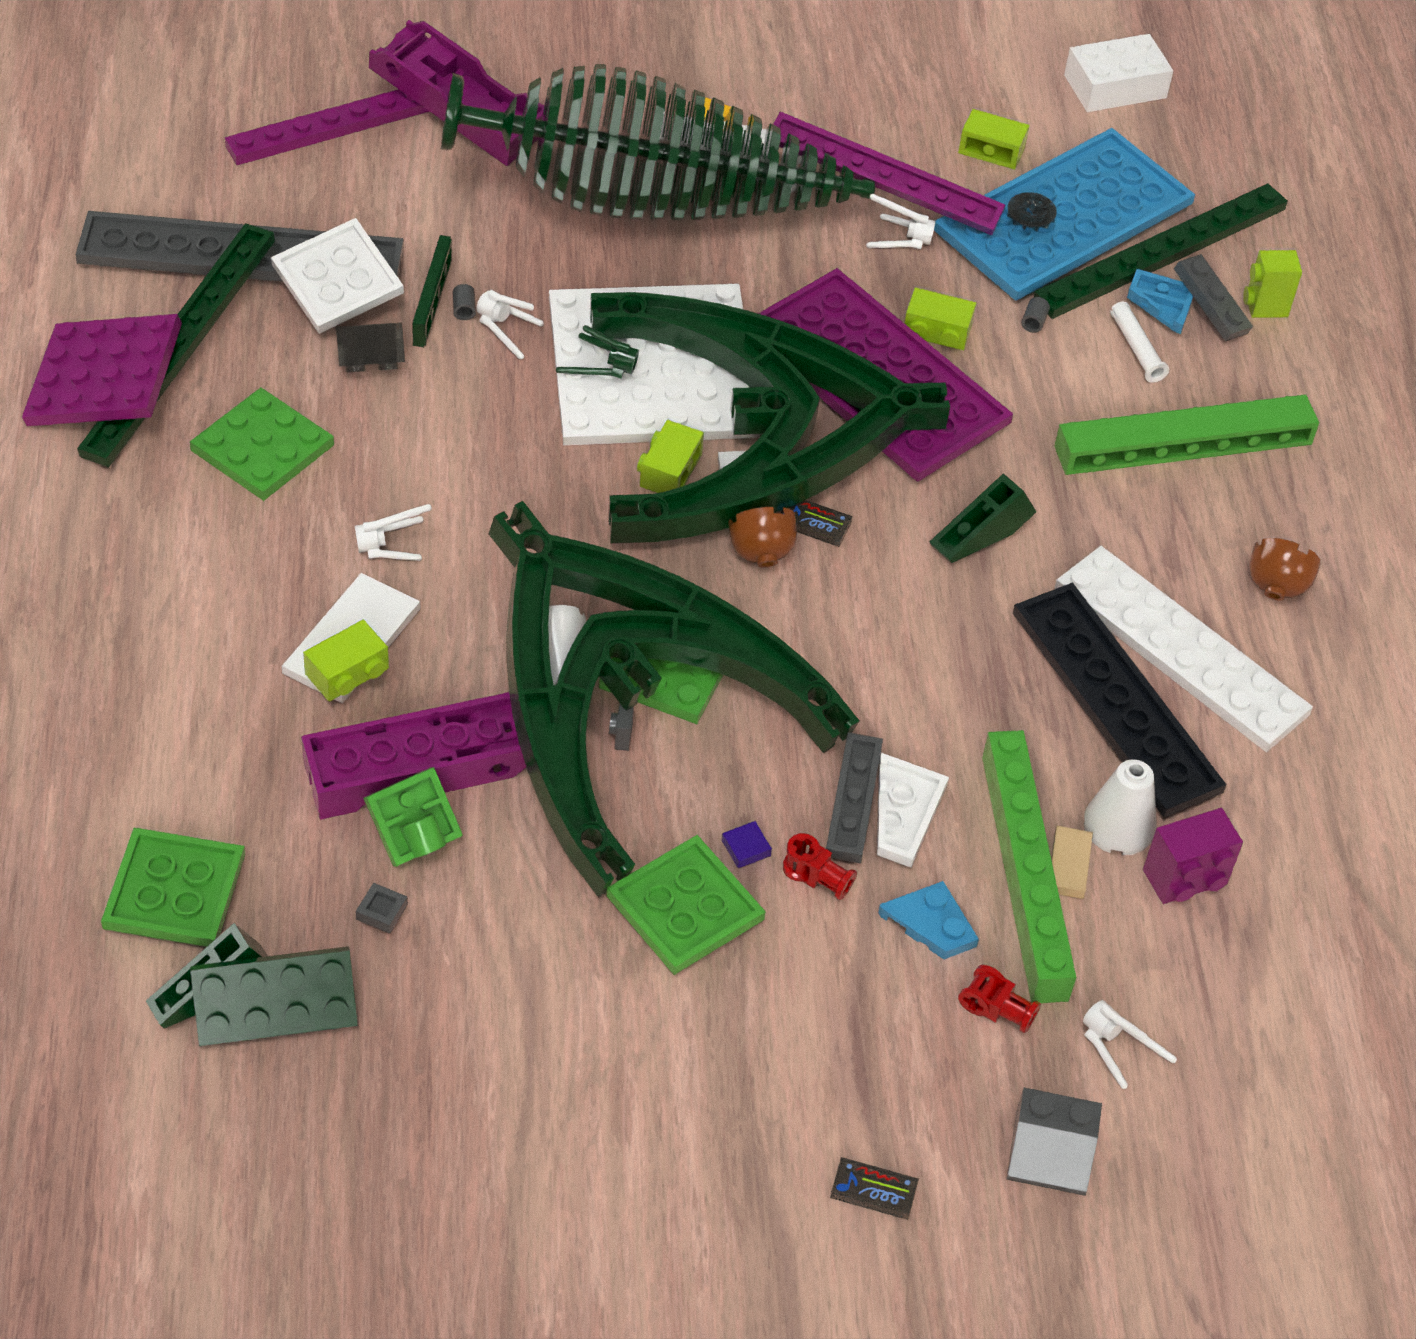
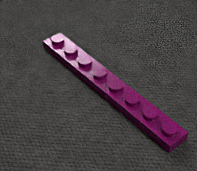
[225,89,430,165]
[773,111,1005,235]

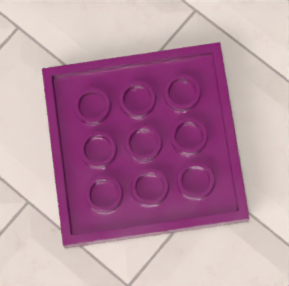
[22,314,182,426]

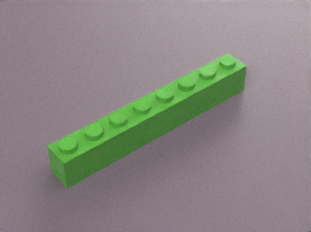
[1054,394,1320,475]
[982,730,1077,1003]

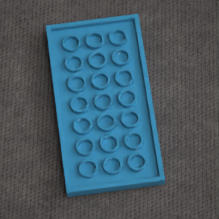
[934,128,1195,301]

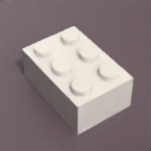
[1064,34,1173,112]

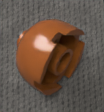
[728,507,797,568]
[1250,538,1321,601]

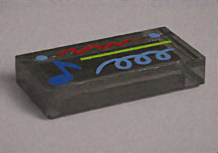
[780,500,852,547]
[830,1157,919,1220]

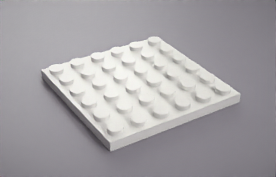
[549,284,761,445]

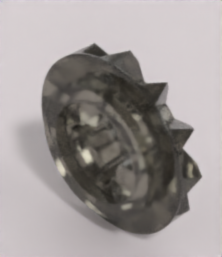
[1007,192,1057,232]

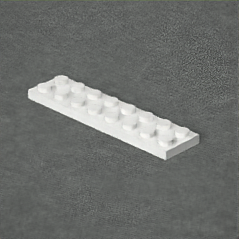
[1055,546,1313,752]

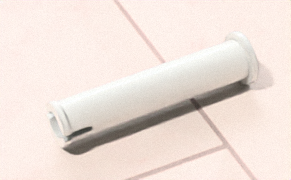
[1110,301,1169,383]

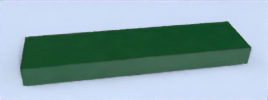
[412,235,452,348]

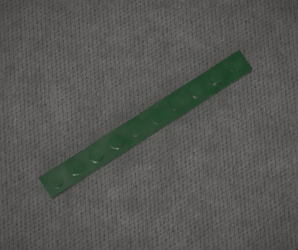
[1033,183,1288,319]
[77,223,275,467]

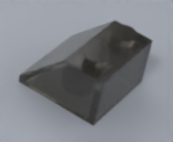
[334,322,405,372]

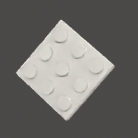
[271,218,404,334]

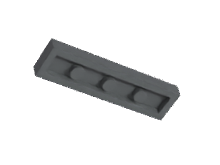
[826,732,883,864]

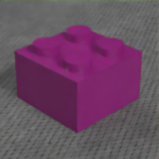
[1143,807,1243,904]

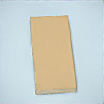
[1051,825,1093,899]

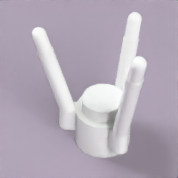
[866,194,935,249]
[477,290,544,360]
[355,504,432,561]
[1083,1000,1177,1089]

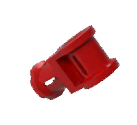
[783,833,857,900]
[958,964,1041,1033]

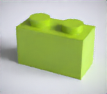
[958,109,1030,170]
[1243,250,1302,318]
[904,287,977,351]
[637,420,704,493]
[303,619,389,702]

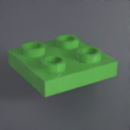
[364,767,463,866]

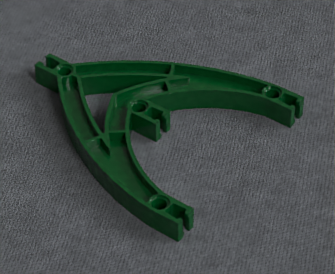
[590,292,950,544]
[488,501,860,898]

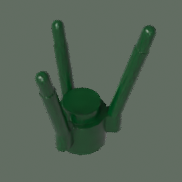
[555,325,639,379]

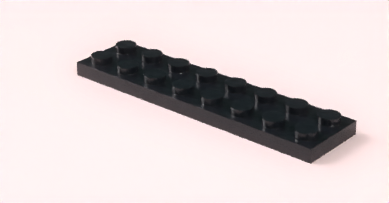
[1013,582,1227,818]

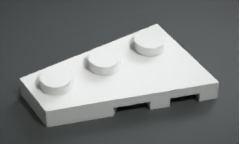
[877,753,949,868]

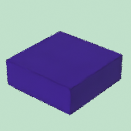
[721,821,772,868]

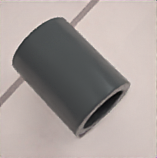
[452,284,476,320]
[1021,297,1050,333]

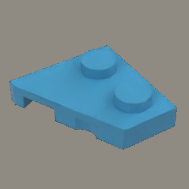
[1127,269,1194,334]
[878,881,979,960]

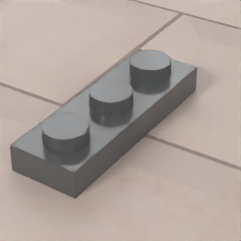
[1174,254,1254,341]

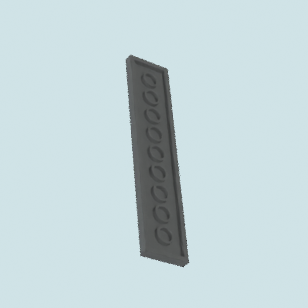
[75,211,404,282]

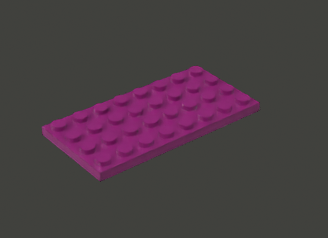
[758,268,1013,482]

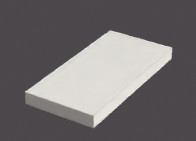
[282,573,420,704]

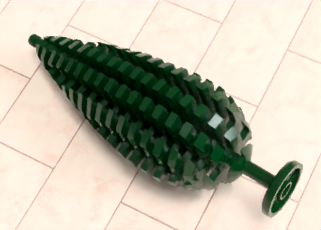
[441,64,876,220]

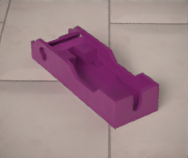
[368,20,544,166]
[301,692,526,820]

